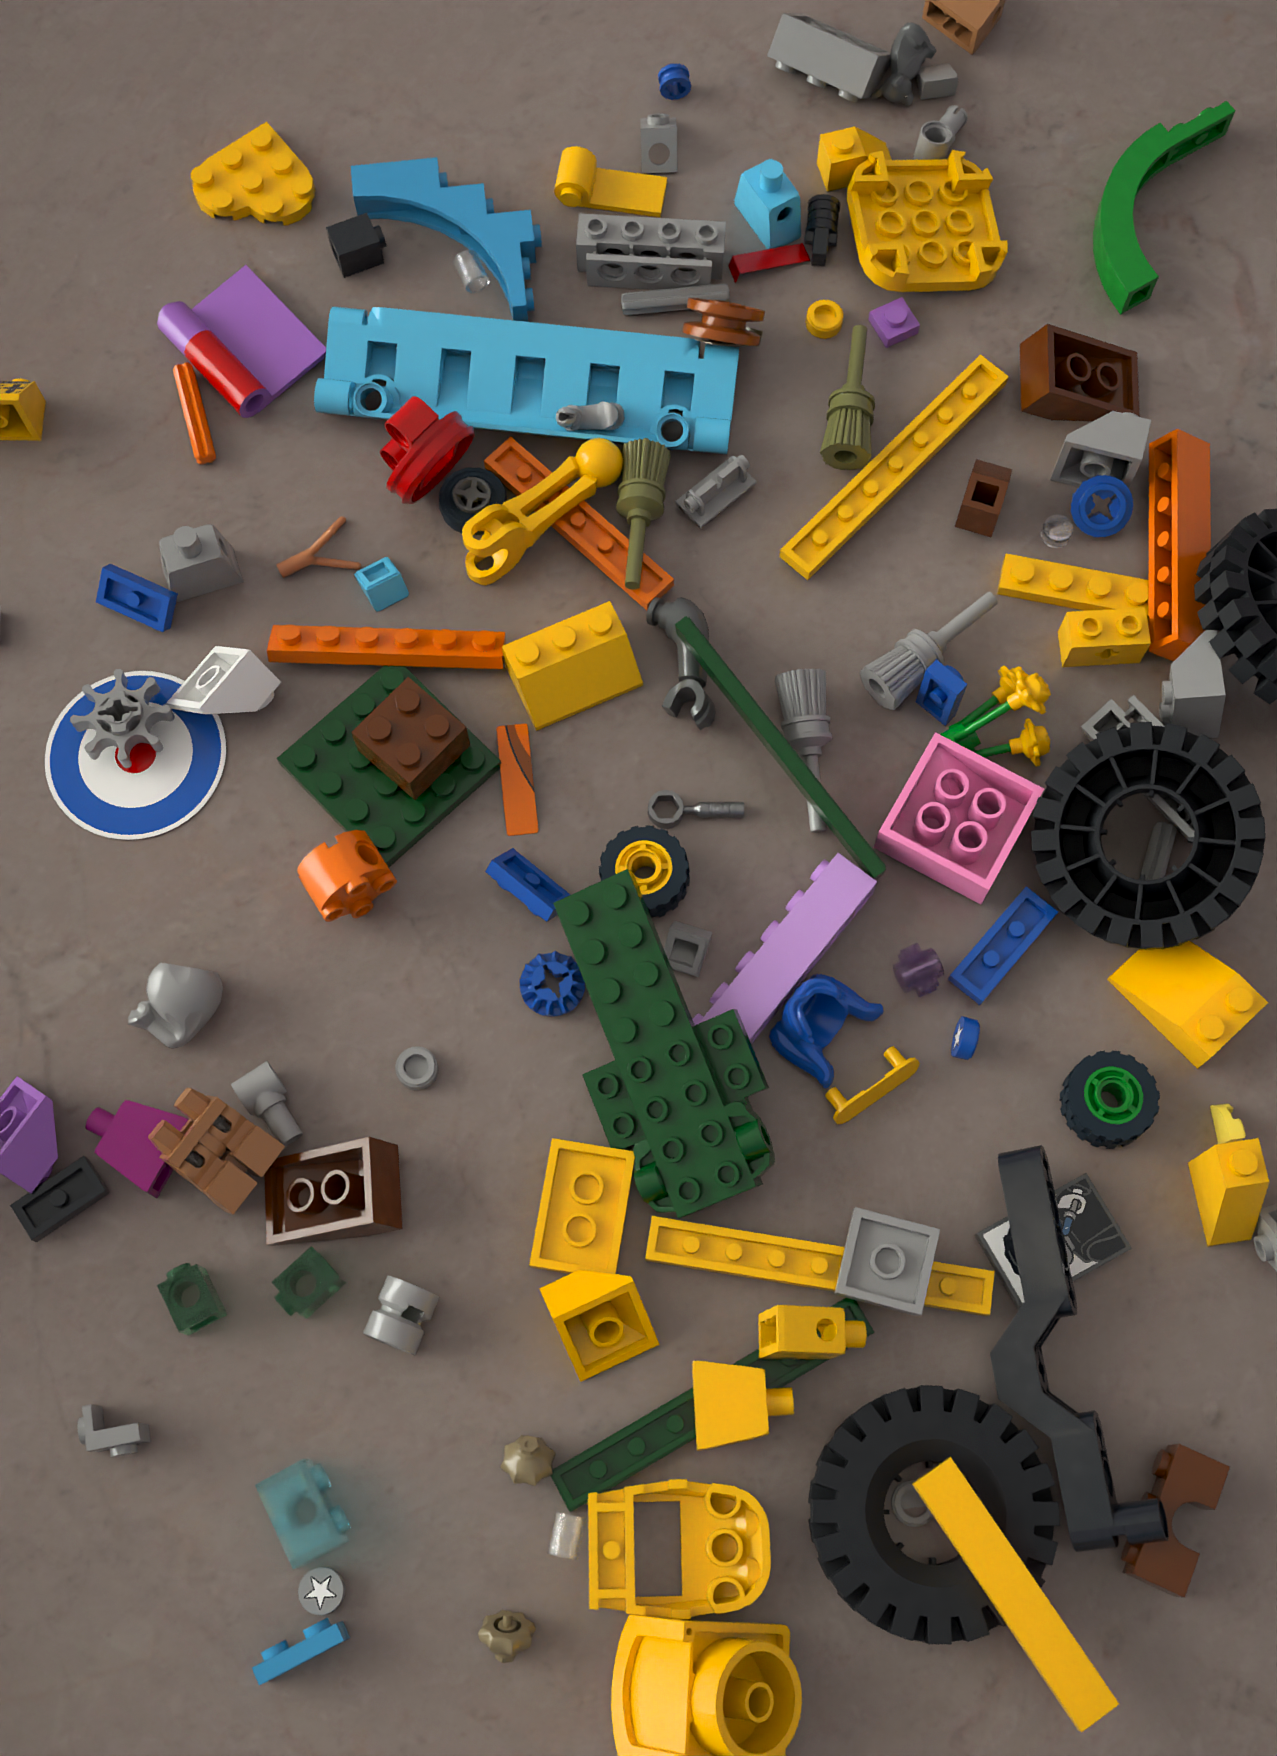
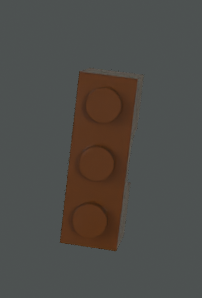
[1121,1444,1230,1598]

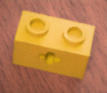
[1058,607,1151,667]

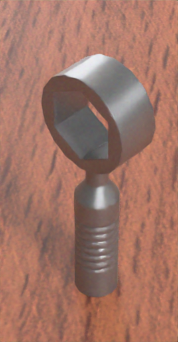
[648,790,744,829]

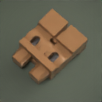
[148,1088,285,1215]

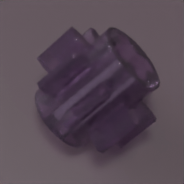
[893,943,944,998]

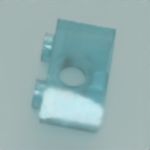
[255,1459,350,1569]

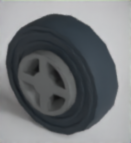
[439,467,507,535]

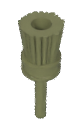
[820,325,875,470]
[616,438,671,590]

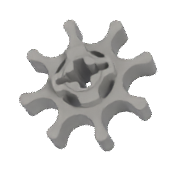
[70,669,175,768]

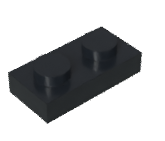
[10,1156,110,1243]

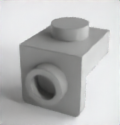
[77,1404,151,1457]

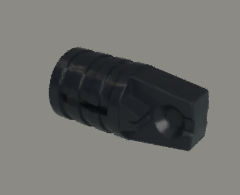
[804,194,841,266]

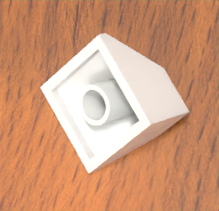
[166,646,281,714]

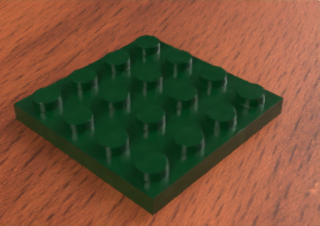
[277,666,502,867]

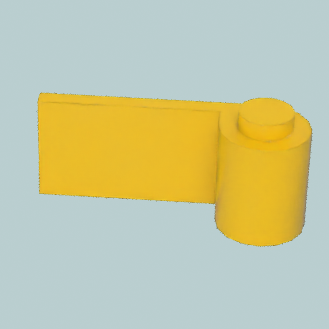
[554,146,667,218]

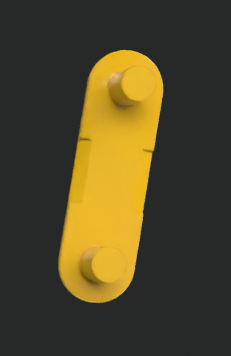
[825,1046,920,1124]

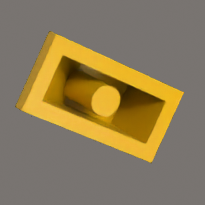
[817,126,892,192]

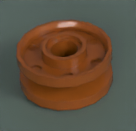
[683,297,765,346]

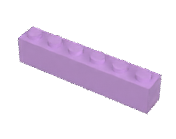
[693,853,877,1045]

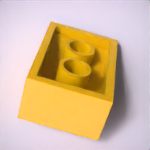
[1107,941,1268,1069]

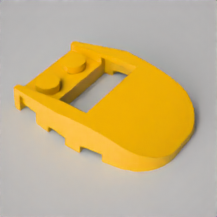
[588,1479,771,1620]

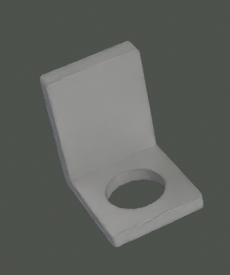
[640,113,677,173]

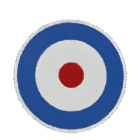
[45,671,226,840]

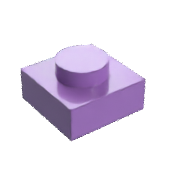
[868,297,920,348]

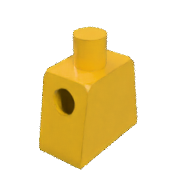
[758,1305,866,1359]
[692,1361,794,1451]

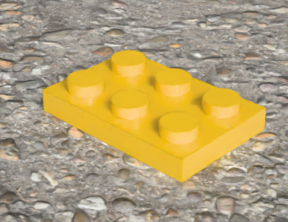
[529,1138,635,1274]

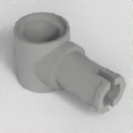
[913,105,968,160]
[231,1061,303,1147]

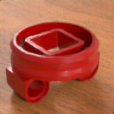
[380,396,475,504]

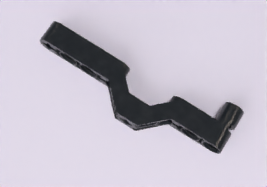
[990,1145,1169,1552]

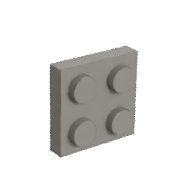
[834,1207,940,1317]

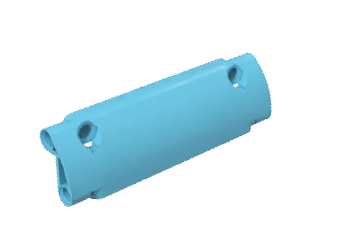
[314,306,739,455]

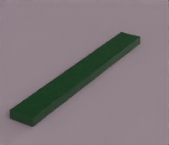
[675,616,886,880]
[551,1298,875,1513]

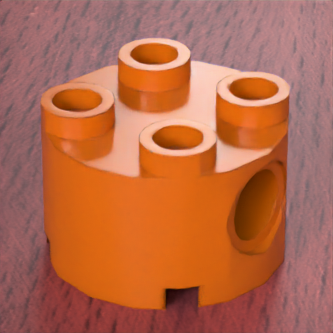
[297,830,397,922]

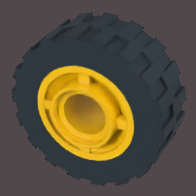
[599,825,690,918]

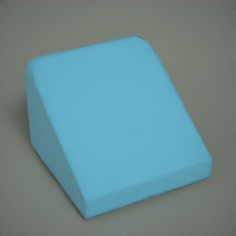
[354,557,409,611]

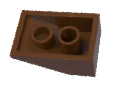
[1020,323,1140,421]
[264,1137,403,1246]

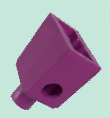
[85,1100,189,1198]

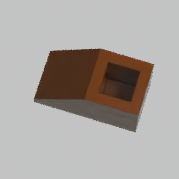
[955,459,1013,537]

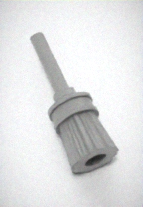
[859,592,998,710]
[774,669,833,832]

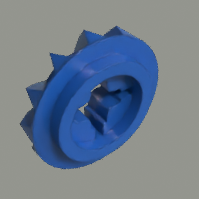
[1070,475,1133,537]
[519,950,585,1017]

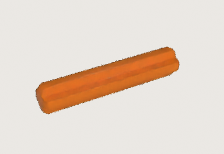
[173,362,216,465]

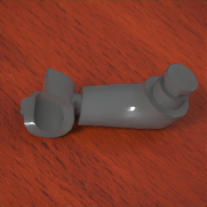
[646,597,716,730]

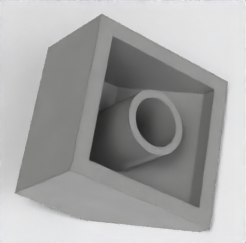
[1050,411,1151,496]
[1159,630,1226,738]

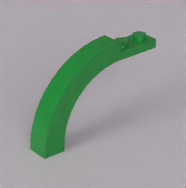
[1093,101,1235,315]

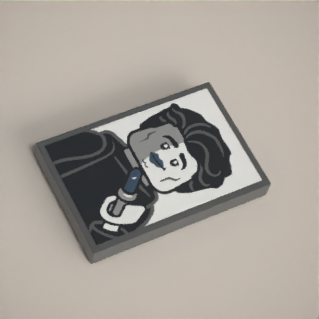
[975,1173,1132,1311]

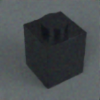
[326,213,387,278]

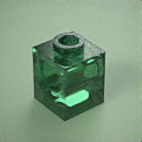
[272,1246,346,1319]
[157,1263,228,1336]

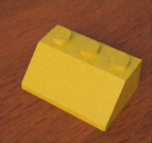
[502,601,643,731]

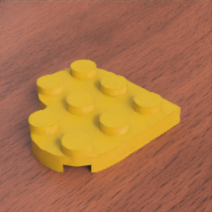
[191,121,315,226]

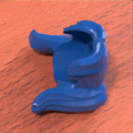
[769,974,884,1089]

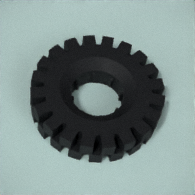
[1194,508,1277,704]
[1031,722,1266,950]
[808,1385,1060,1645]

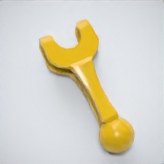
[462,438,623,585]

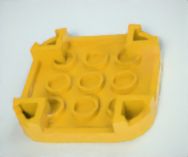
[847,150,1008,292]

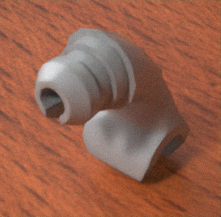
[556,401,625,431]

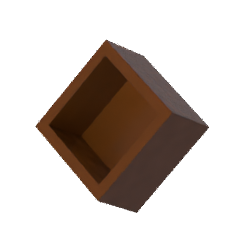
[351,677,471,800]

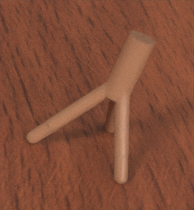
[276,516,361,578]

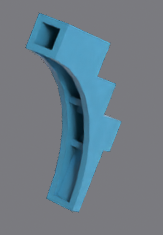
[350,157,542,322]

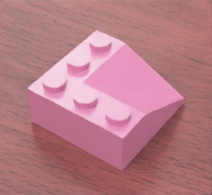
[873,732,1044,905]

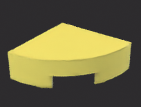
[1210,1104,1246,1144]

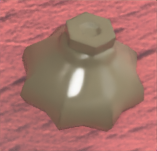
[500,1435,556,1486]
[478,1609,536,1663]

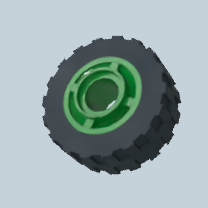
[1059,1050,1160,1149]

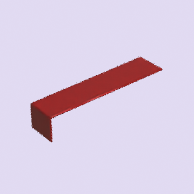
[728,243,810,283]

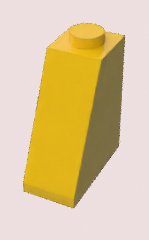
[1188,1138,1269,1247]

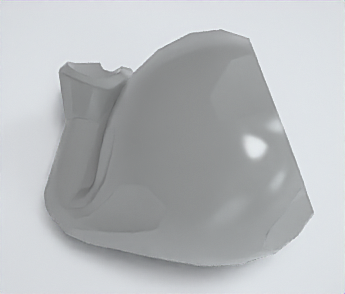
[128,963,223,1049]

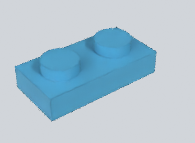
[252,1618,350,1685]

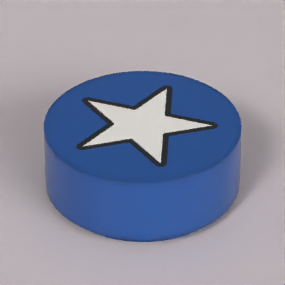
[951,1016,980,1060]

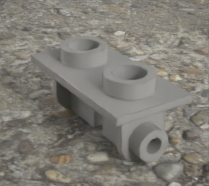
[675,455,757,528]

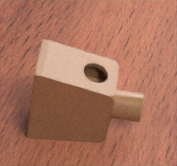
[922,0,1005,55]

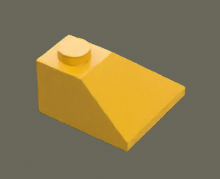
[539,1270,660,1382]

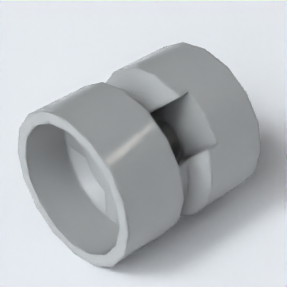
[363,1276,440,1355]

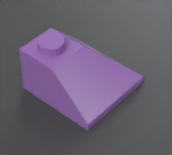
[0,1076,58,1193]

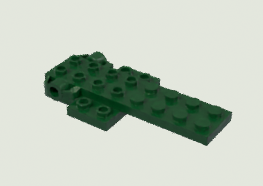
[553,869,775,1218]

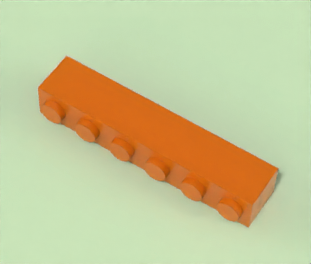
[1148,428,1211,661]

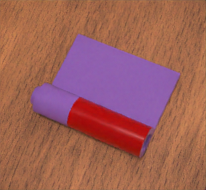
[157,265,326,418]

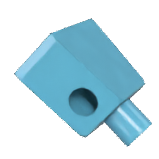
[734,159,801,249]

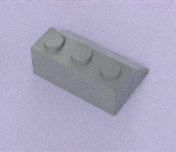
[767,13,891,102]

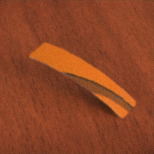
[496,724,539,836]

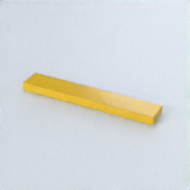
[912,1457,1119,1732]

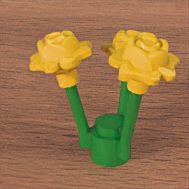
[941,665,1051,767]

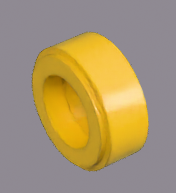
[806,300,843,339]

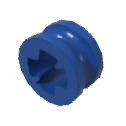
[658,63,691,100]

